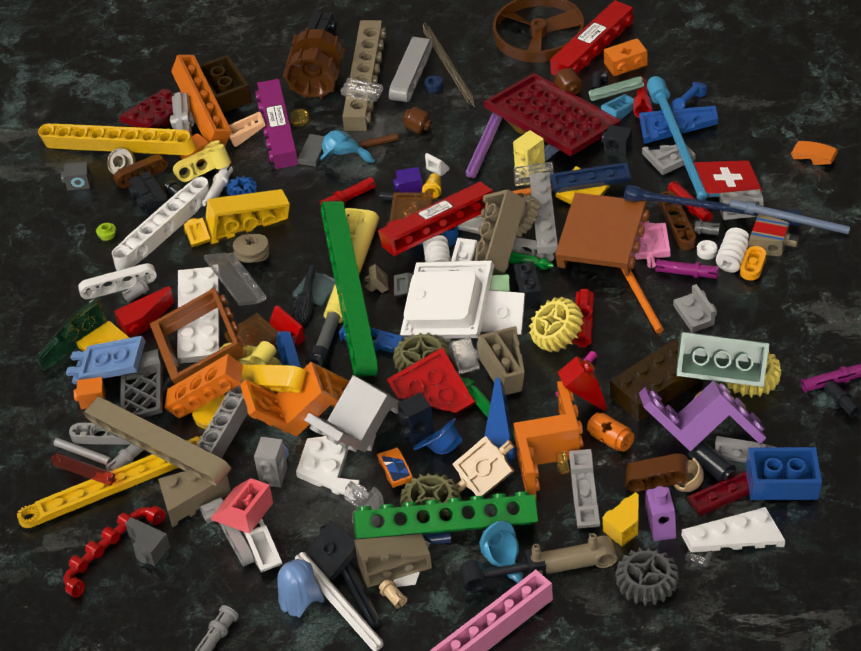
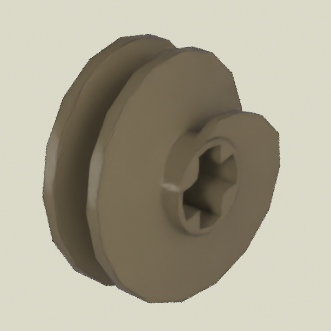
[233,234,269,263]

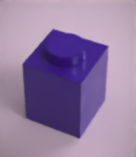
[393,167,423,196]

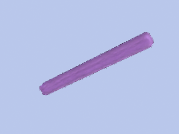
[466,113,502,178]

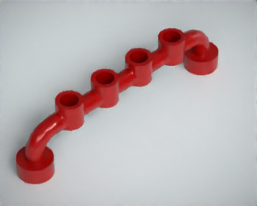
[63,506,166,598]

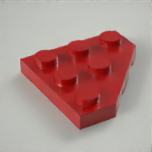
[387,348,475,414]

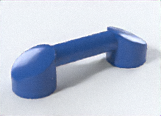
[670,82,707,110]

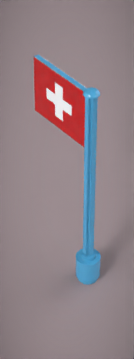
[647,76,763,200]

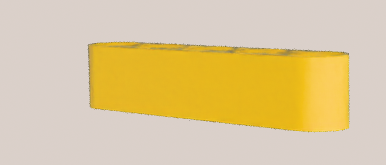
[241,364,307,393]

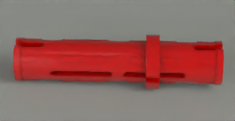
[320,177,376,205]
[668,181,713,222]

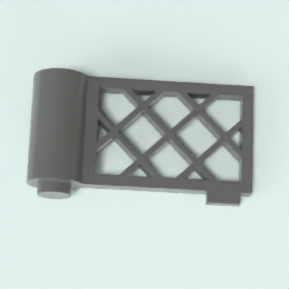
[119,348,166,418]

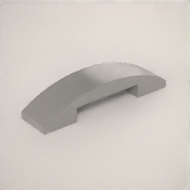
[569,449,600,528]

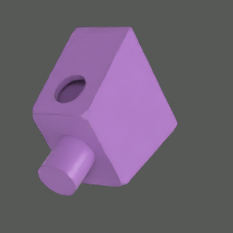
[645,486,676,541]

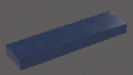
[550,162,632,193]

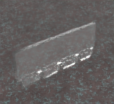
[204,252,267,306]

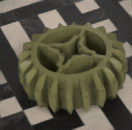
[393,332,450,372]
[400,472,461,523]

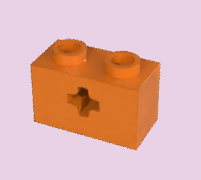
[604,38,647,76]

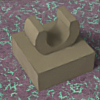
[365,264,389,293]

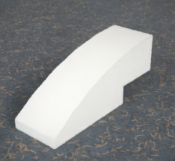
[241,518,282,572]

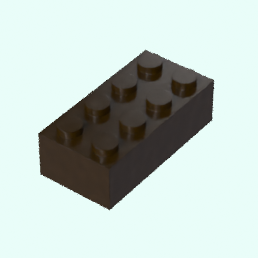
[610,339,703,422]

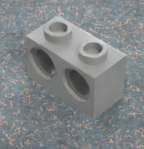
[720,189,764,220]

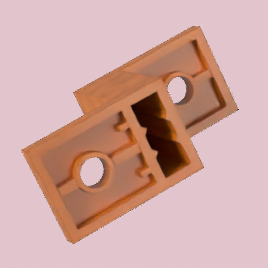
[240,362,349,437]
[514,381,583,500]

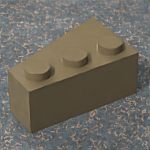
[476,326,525,395]
[158,471,231,528]
[354,534,432,588]

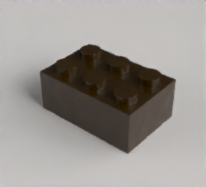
[199,54,252,113]

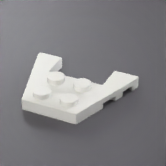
[296,434,376,501]

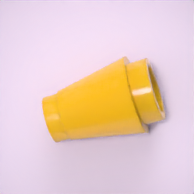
[422,173,441,198]

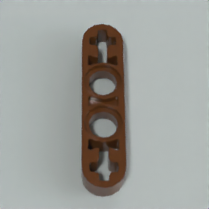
[659,191,696,250]

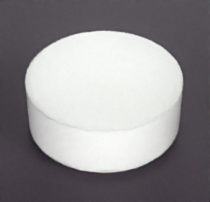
[697,240,717,260]

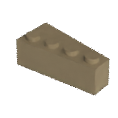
[475,189,526,275]

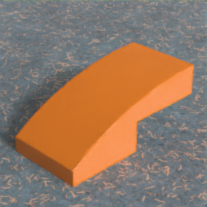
[791,141,838,165]

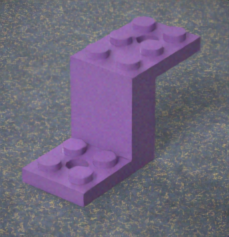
[639,380,766,451]

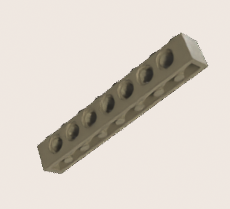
[343,20,386,131]

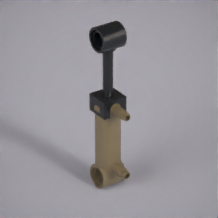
[459,533,618,593]

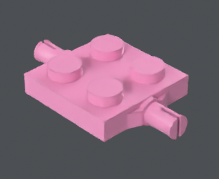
[635,220,670,268]

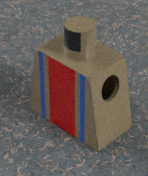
[749,214,799,256]

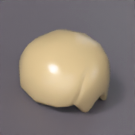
[673,458,704,492]

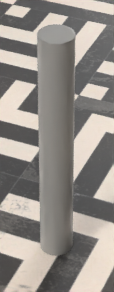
[54,438,112,465]

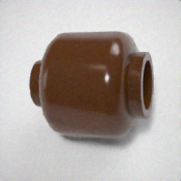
[554,69,582,95]
[402,106,432,134]

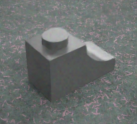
[125,517,170,566]

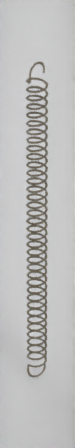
[423,23,475,107]

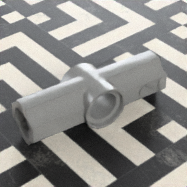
[170,92,194,137]

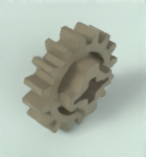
[516,194,540,237]

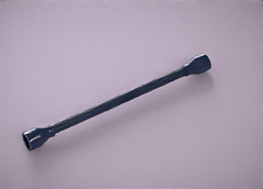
[624,185,802,226]

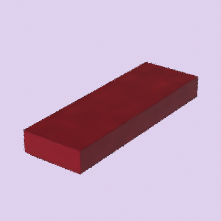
[687,471,749,516]

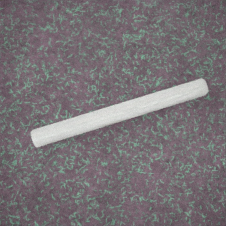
[295,552,383,651]

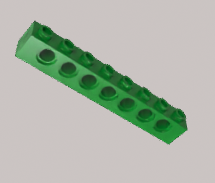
[353,491,538,540]

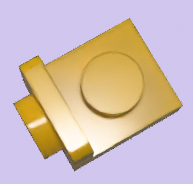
[184,218,211,247]

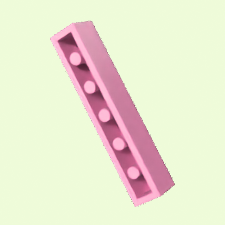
[430,570,553,651]

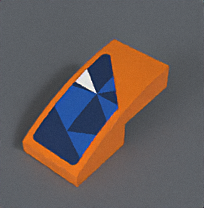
[377,447,412,488]

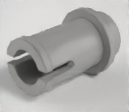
[122,280,149,303]

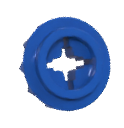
[226,175,257,196]

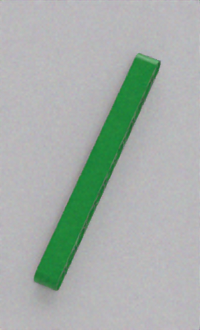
[321,201,377,377]

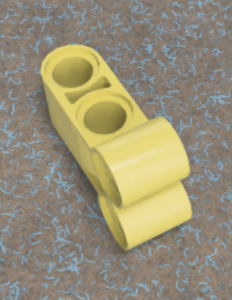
[173,140,231,182]
[220,341,282,365]

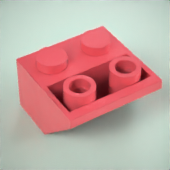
[211,478,273,534]

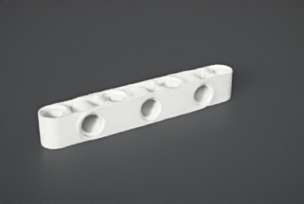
[112,177,210,271]

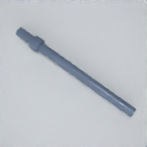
[729,199,850,234]

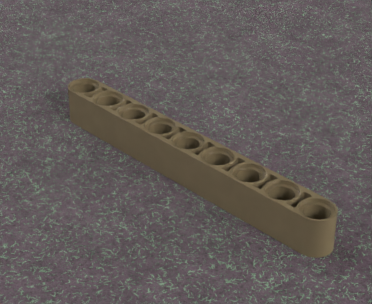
[83,397,231,486]

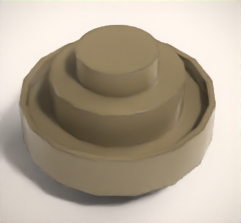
[107,148,136,174]

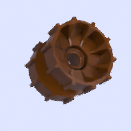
[283,27,345,99]

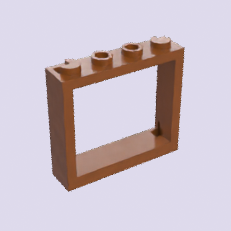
[150,288,247,384]

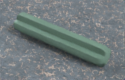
[589,76,644,101]

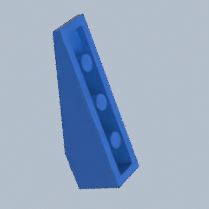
[484,378,517,467]

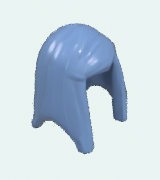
[277,559,325,618]

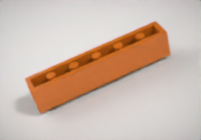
[171,55,232,147]

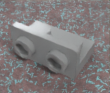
[673,284,717,333]

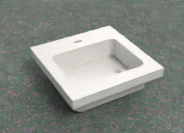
[400,261,494,339]

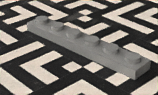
[529,172,558,254]

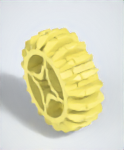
[529,297,584,352]
[724,350,781,398]

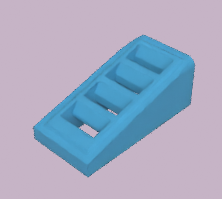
[601,94,634,120]

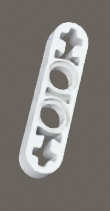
[78,263,157,299]

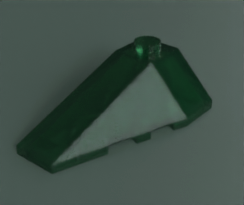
[37,297,107,371]

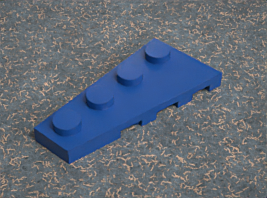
[639,106,718,144]

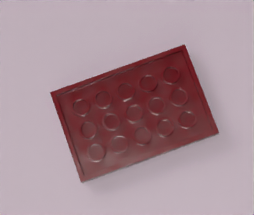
[484,73,621,156]

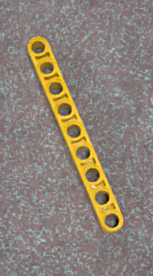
[38,123,196,155]

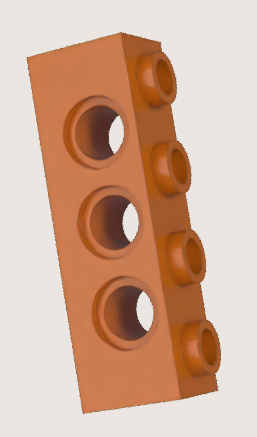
[164,354,243,419]

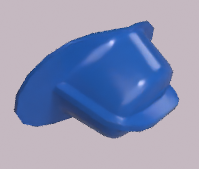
[413,418,463,454]

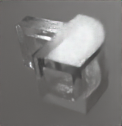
[448,337,480,375]
[344,481,384,527]

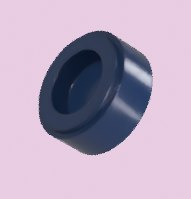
[425,75,443,93]

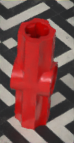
[573,289,594,347]

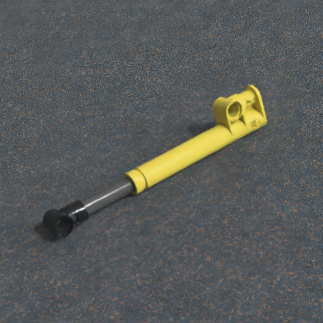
[304,208,379,368]

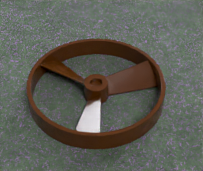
[493,0,584,63]

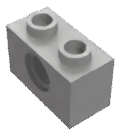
[254,437,288,488]

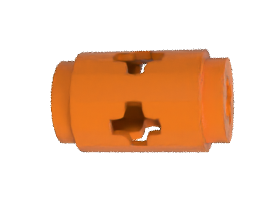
[587,413,635,452]

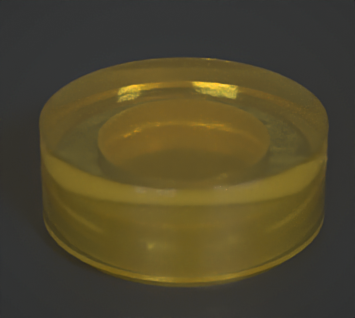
[290,109,309,126]
[556,451,569,474]

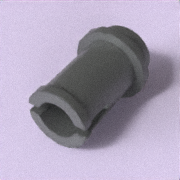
[694,219,720,236]

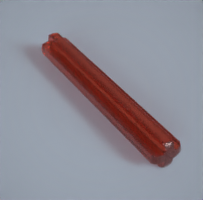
[51,453,117,486]

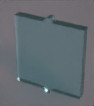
[292,273,335,306]

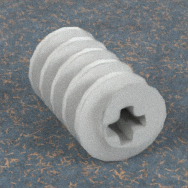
[716,228,749,273]
[423,235,451,262]

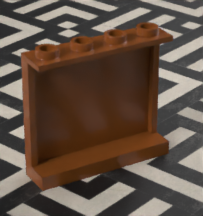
[555,192,650,277]

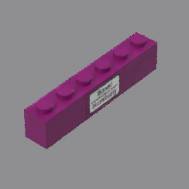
[255,79,298,169]

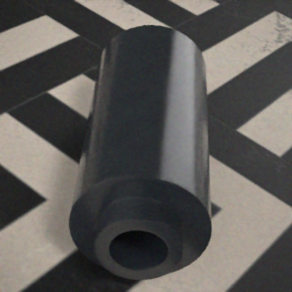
[688,440,736,482]

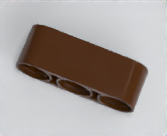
[625,454,689,492]

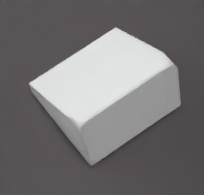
[425,153,449,176]

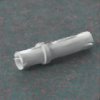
[202,165,233,208]

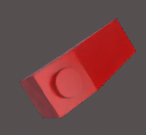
[114,286,174,338]
[558,356,607,411]

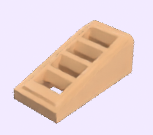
[229,112,266,147]

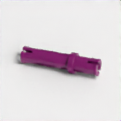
[656,259,719,279]
[801,363,861,393]

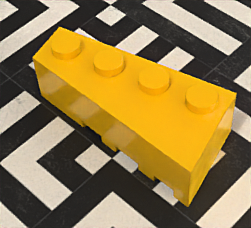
[205,189,290,244]

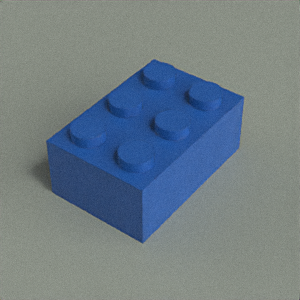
[745,447,822,500]

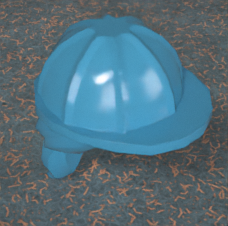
[320,130,375,163]
[479,520,523,584]

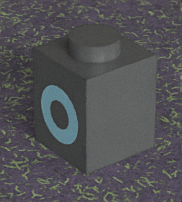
[61,162,91,191]

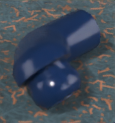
[423,532,451,545]

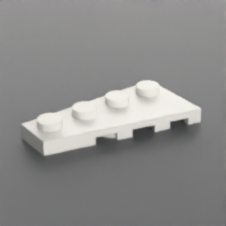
[681,507,785,552]

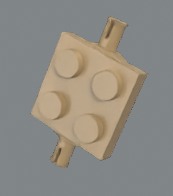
[452,436,515,496]

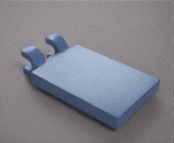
[66,336,146,384]

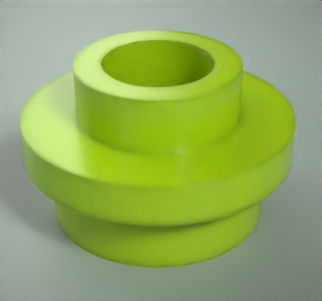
[96,223,116,241]

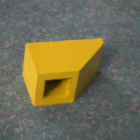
[602,492,639,547]

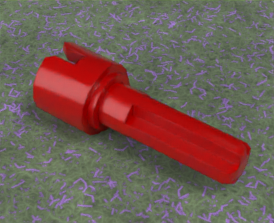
[633,77,653,118]

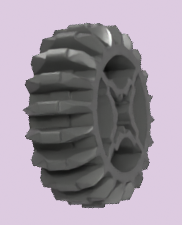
[616,547,679,606]

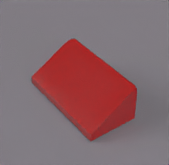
[269,306,305,347]

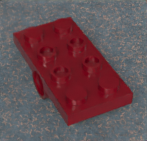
[120,89,175,129]

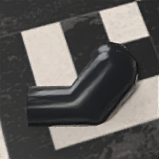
[591,69,608,90]

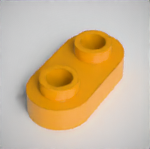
[740,246,766,280]

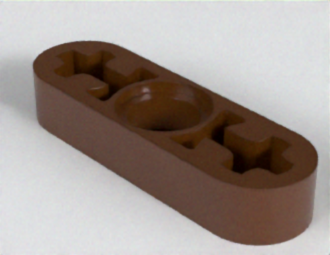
[113,154,168,188]

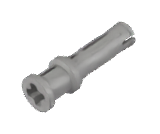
[195,605,239,651]

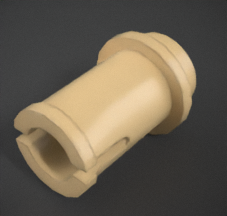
[379,579,407,608]

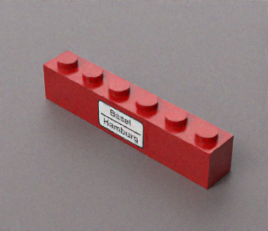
[550,0,634,76]
[378,182,493,256]

